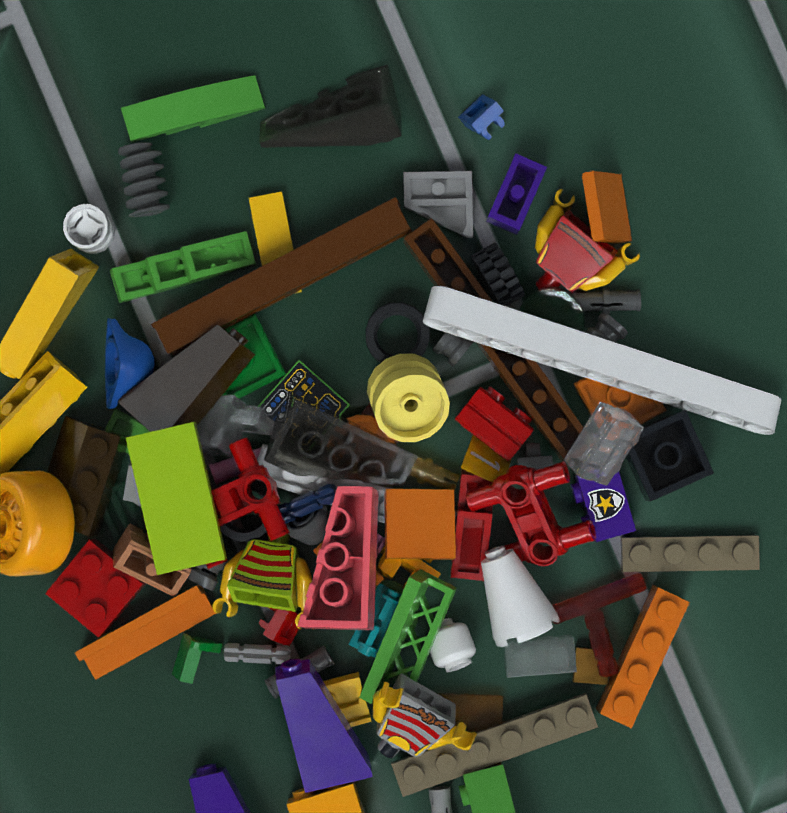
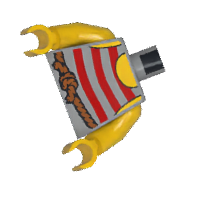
[373,673,477,758]

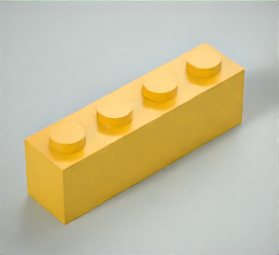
[0,351,87,474]

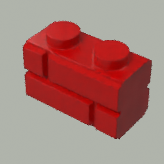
[454,386,534,462]

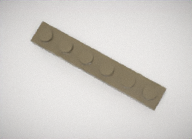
[391,693,598,797]

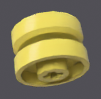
[367,354,450,442]

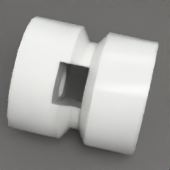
[63,204,114,254]

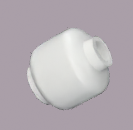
[430,618,476,672]

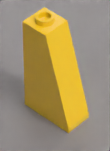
[0,249,99,379]

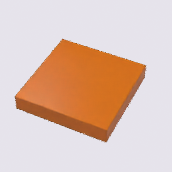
[582,171,632,243]
[573,378,666,443]
[384,489,456,560]

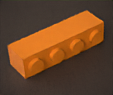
[596,585,690,729]

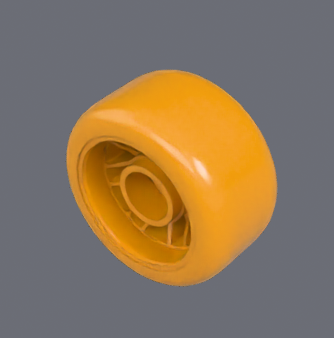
[0,471,75,577]

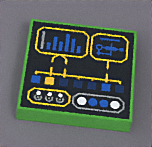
[254,360,350,456]

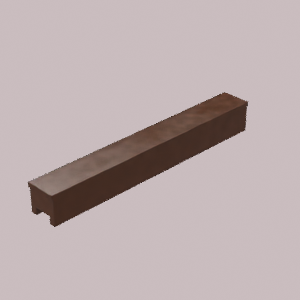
[151,197,412,356]

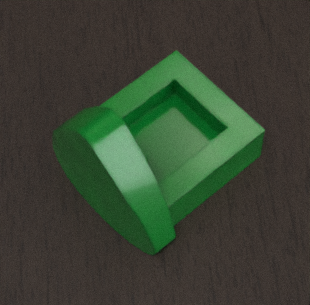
[172,633,223,684]

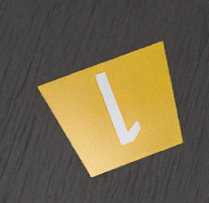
[461,435,512,482]

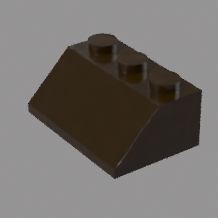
[47,416,129,536]

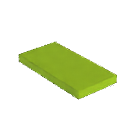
[126,422,227,575]

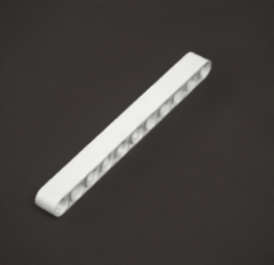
[423,286,782,435]

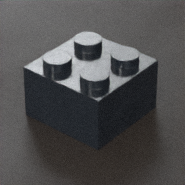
[618,410,714,502]

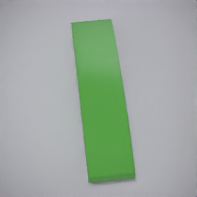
[121,75,265,143]
[110,231,256,303]

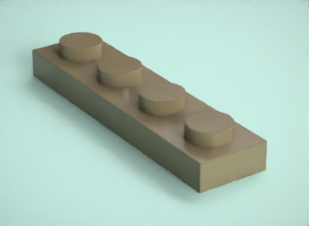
[620,535,760,572]

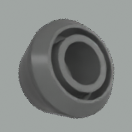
[287,505,329,545]

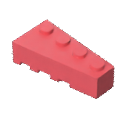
[297,486,379,630]

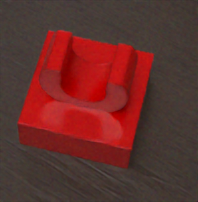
[259,608,300,647]

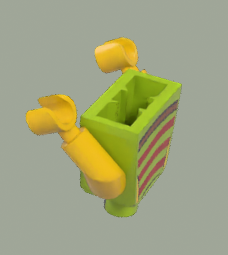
[213,534,313,629]

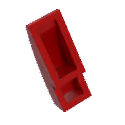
[451,469,493,581]

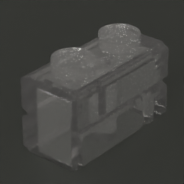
[564,402,644,486]
[503,634,577,678]

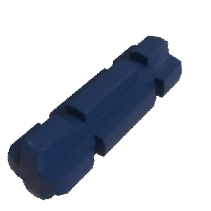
[278,484,337,523]

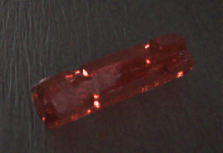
[584,610,618,677]

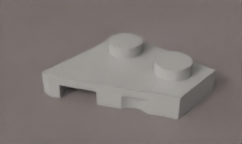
[404,171,473,238]

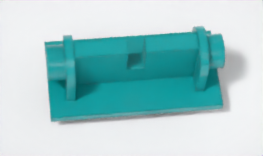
[348,583,402,658]

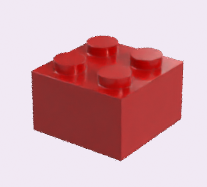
[45,538,146,638]

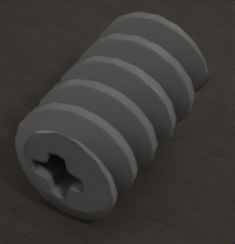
[118,143,170,217]

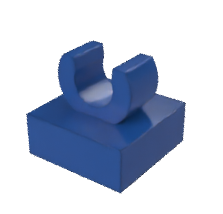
[458,94,505,140]

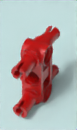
[206,437,290,569]
[466,461,596,566]

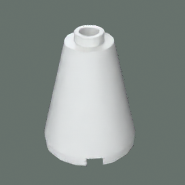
[481,545,560,647]

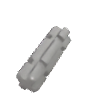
[224,643,291,664]

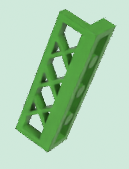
[359,569,457,704]

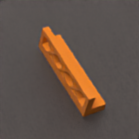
[75,585,216,680]

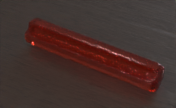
[552,573,647,624]

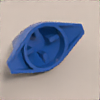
[105,318,155,409]

